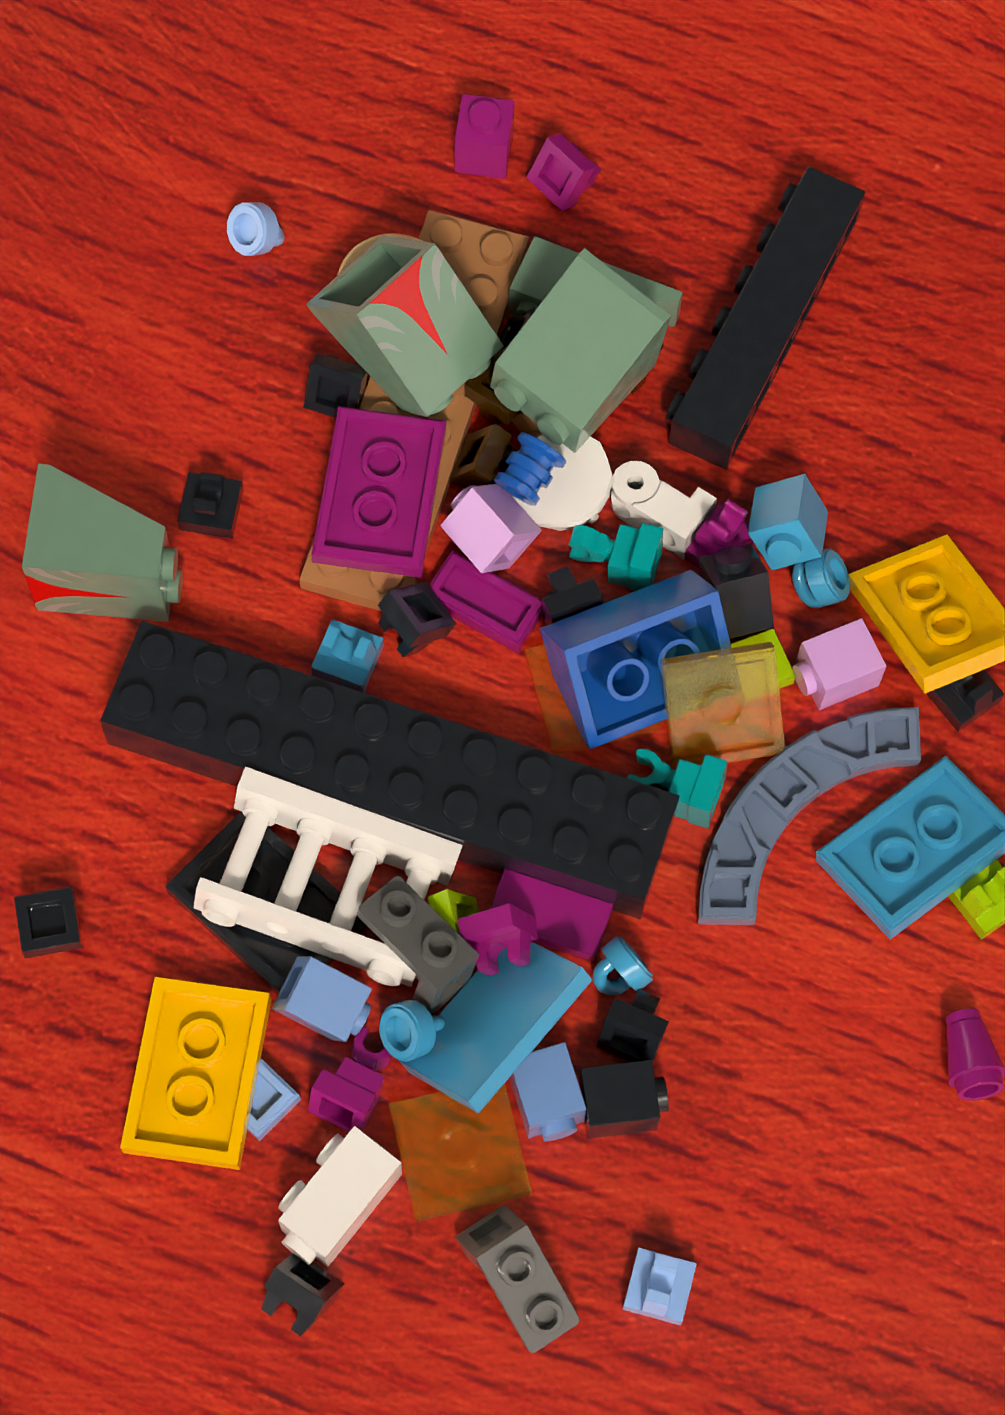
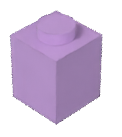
[440,484,542,573]
[793,618,886,710]

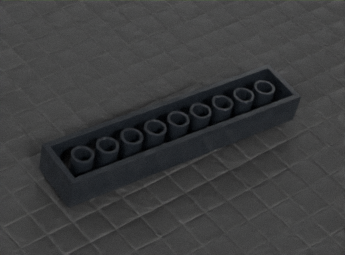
[100,621,680,919]

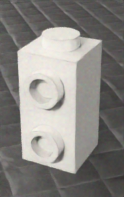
[278,1126,402,1268]

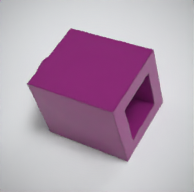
[455,94,515,179]

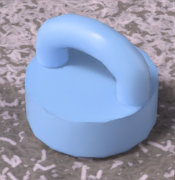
[227,202,285,256]

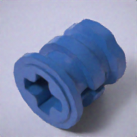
[494,432,567,506]

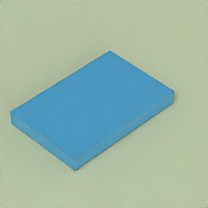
[816,756,1005,940]
[399,942,592,1113]

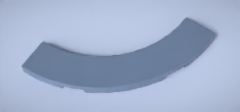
[697,707,921,925]

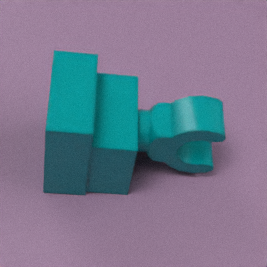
[569,523,663,591]
[627,749,727,829]

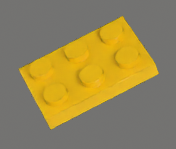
[848,534,1005,694]
[120,977,272,1170]

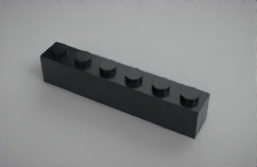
[665,166,866,470]

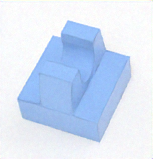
[622,1248,697,1326]

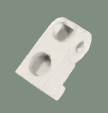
[611,461,717,560]

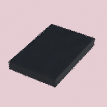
[165,811,367,994]

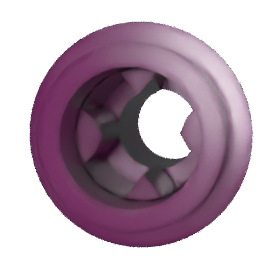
[945,1009,1005,1101]

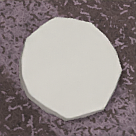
[510,435,614,531]

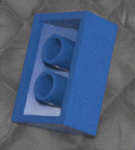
[540,570,741,749]

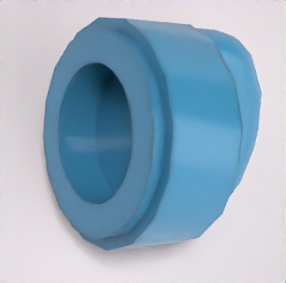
[792,549,850,608]
[592,936,654,995]
[379,1000,445,1062]

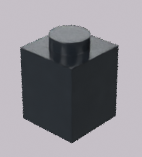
[698,544,774,639]
[579,1060,669,1139]

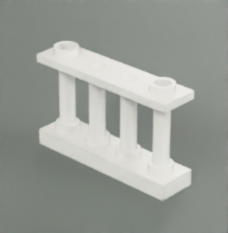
[194,767,463,987]

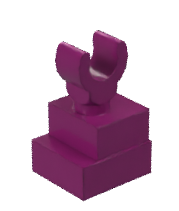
[685,499,756,569]
[308,1027,392,1132]

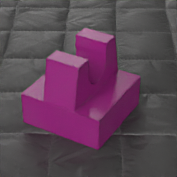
[526,133,601,211]
[458,903,538,976]

